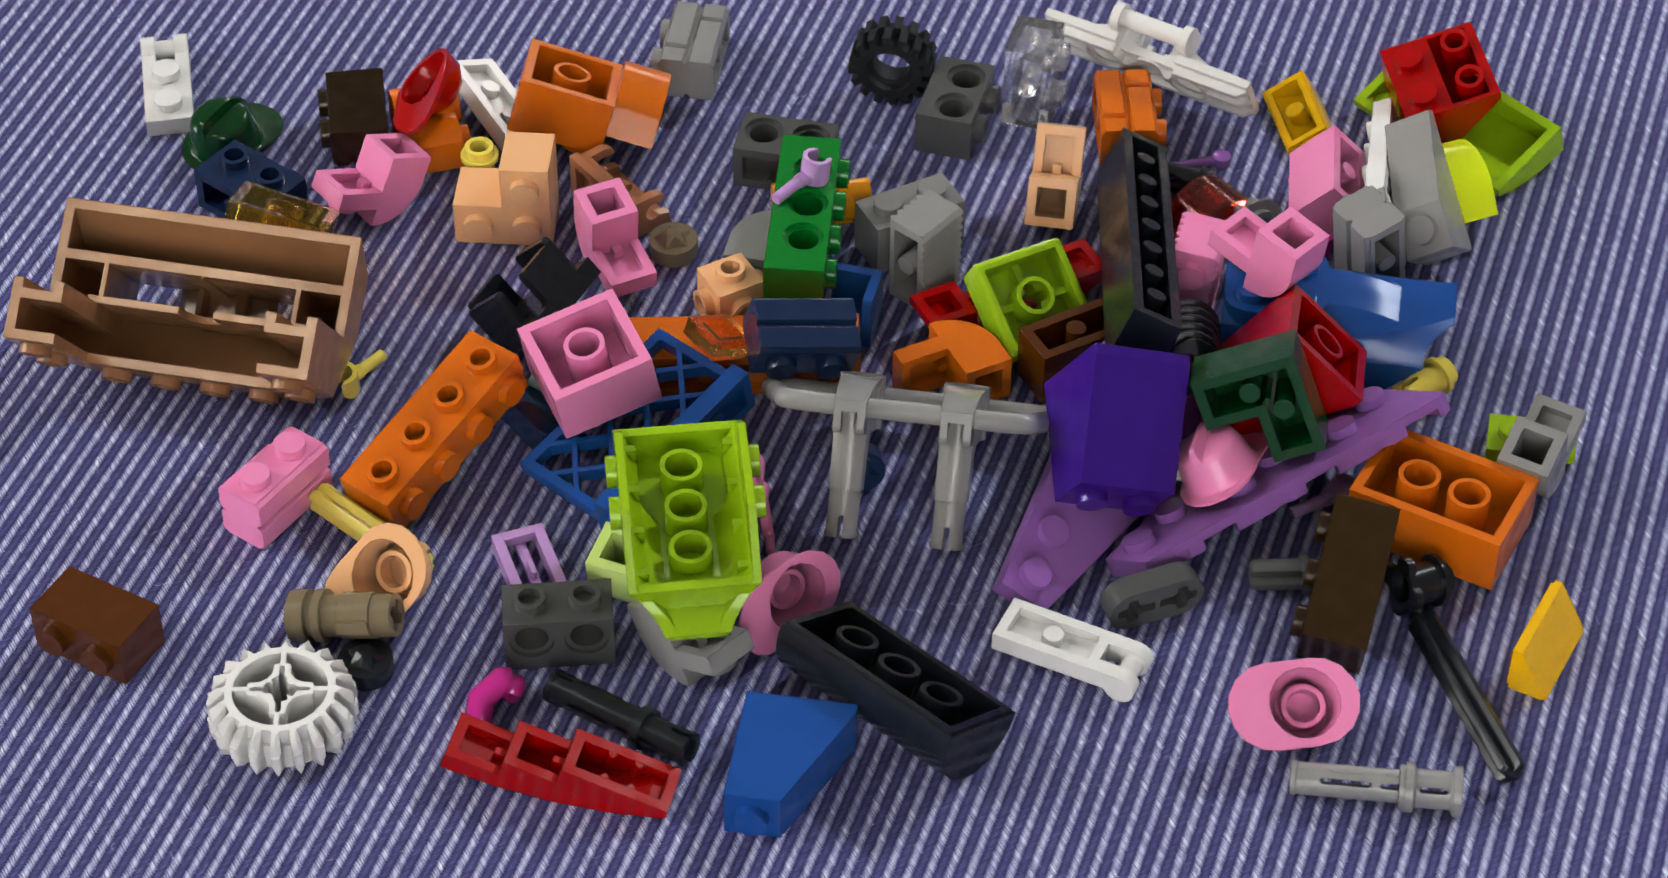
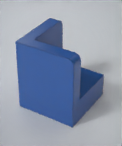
[832,263,883,348]

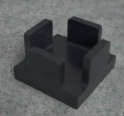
[468,237,601,353]

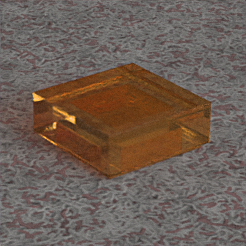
[683,313,747,361]

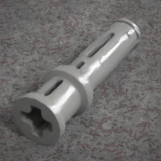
[1289,759,1464,817]

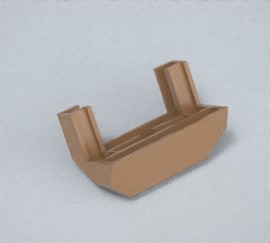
[3,197,368,405]

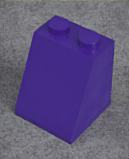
[1044,343,1190,516]

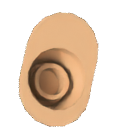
[325,522,432,640]

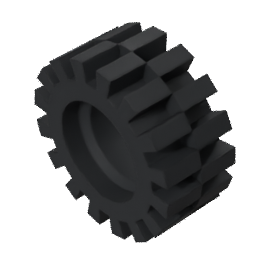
[848,15,937,105]

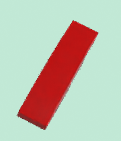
[440,712,682,819]

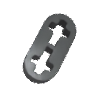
[1100,561,1204,629]

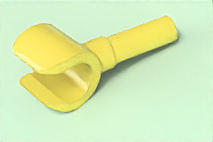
[339,350,387,399]

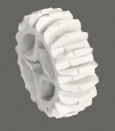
[206,638,359,777]

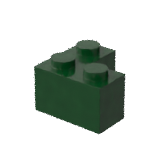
[1190,329,1328,463]

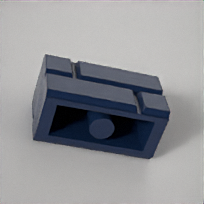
[743,298,862,380]

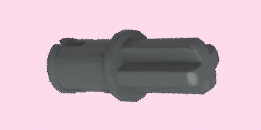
[1248,553,1320,595]

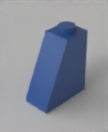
[723,691,858,838]

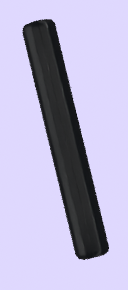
[1409,609,1525,784]

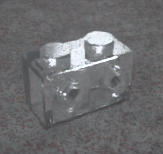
[1002,15,1071,129]

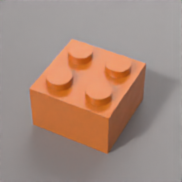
[507,38,623,154]

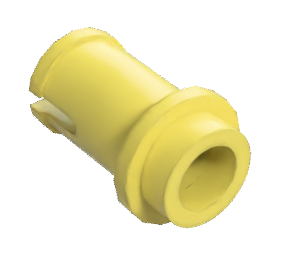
[461,136,499,168]
[1392,356,1458,394]

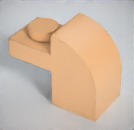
[1024,122,1087,230]

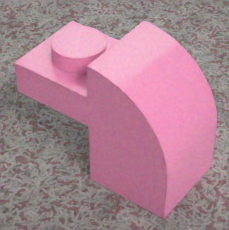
[311,133,432,226]
[573,177,657,297]
[1208,206,1330,298]

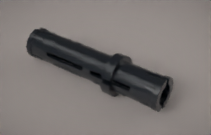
[543,669,700,767]

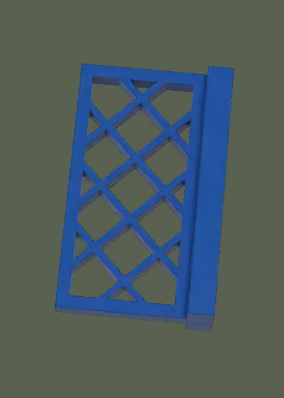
[520,328,756,530]

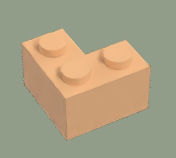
[453,132,560,245]

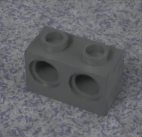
[915,56,1001,161]
[733,112,839,190]
[501,579,616,670]

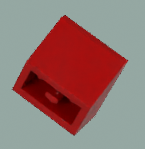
[1379,21,1502,143]

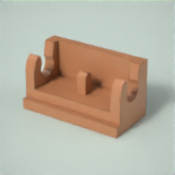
[569,144,670,238]

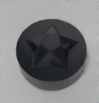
[338,639,394,691]

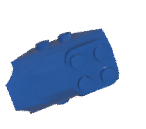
[1220,257,1458,389]

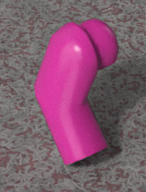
[465,667,526,724]

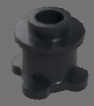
[1384,553,1455,616]

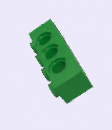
[763,135,850,298]

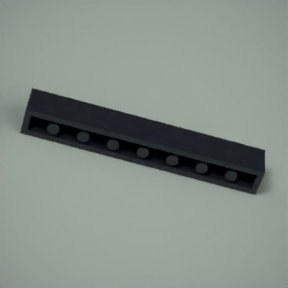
[1097,128,1182,353]

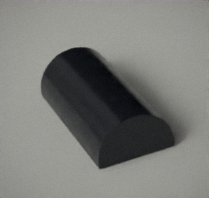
[776,601,1016,781]

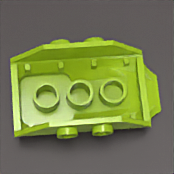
[604,419,767,641]

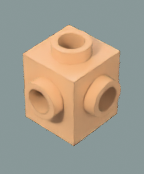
[693,252,763,316]

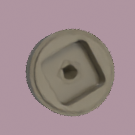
[649,222,698,268]

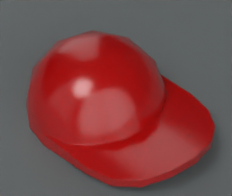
[393,48,463,135]

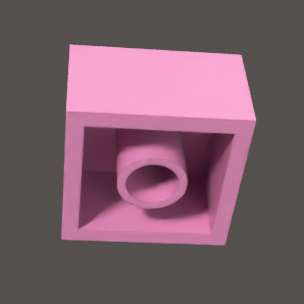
[517,288,662,439]

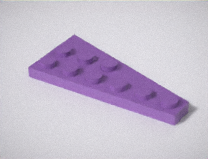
[992,341,1204,609]

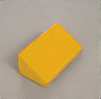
[1262,70,1332,154]
[1506,580,1583,700]

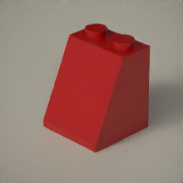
[1221,283,1367,435]

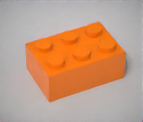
[1348,429,1540,590]

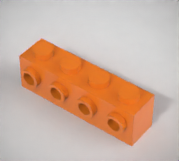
[339,330,528,528]

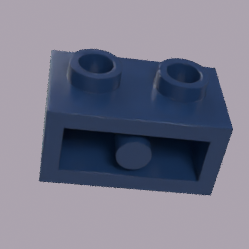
[194,140,310,228]

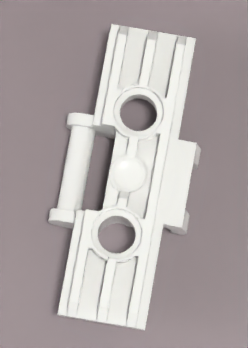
[1044,1,1259,118]

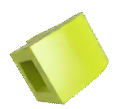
[1442,139,1499,224]

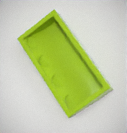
[1353,71,1564,196]

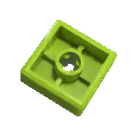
[963,238,1087,363]

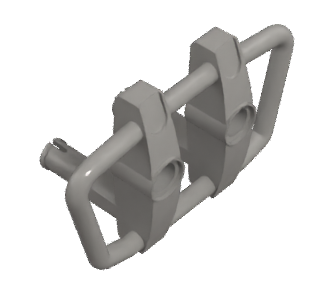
[761,371,1049,551]

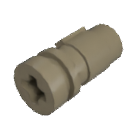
[284,589,405,643]

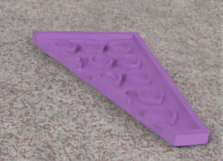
[1105,386,1451,577]

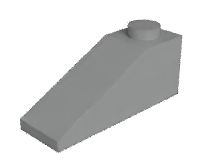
[1384,110,1472,265]

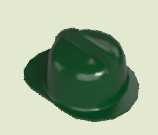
[181,96,284,169]

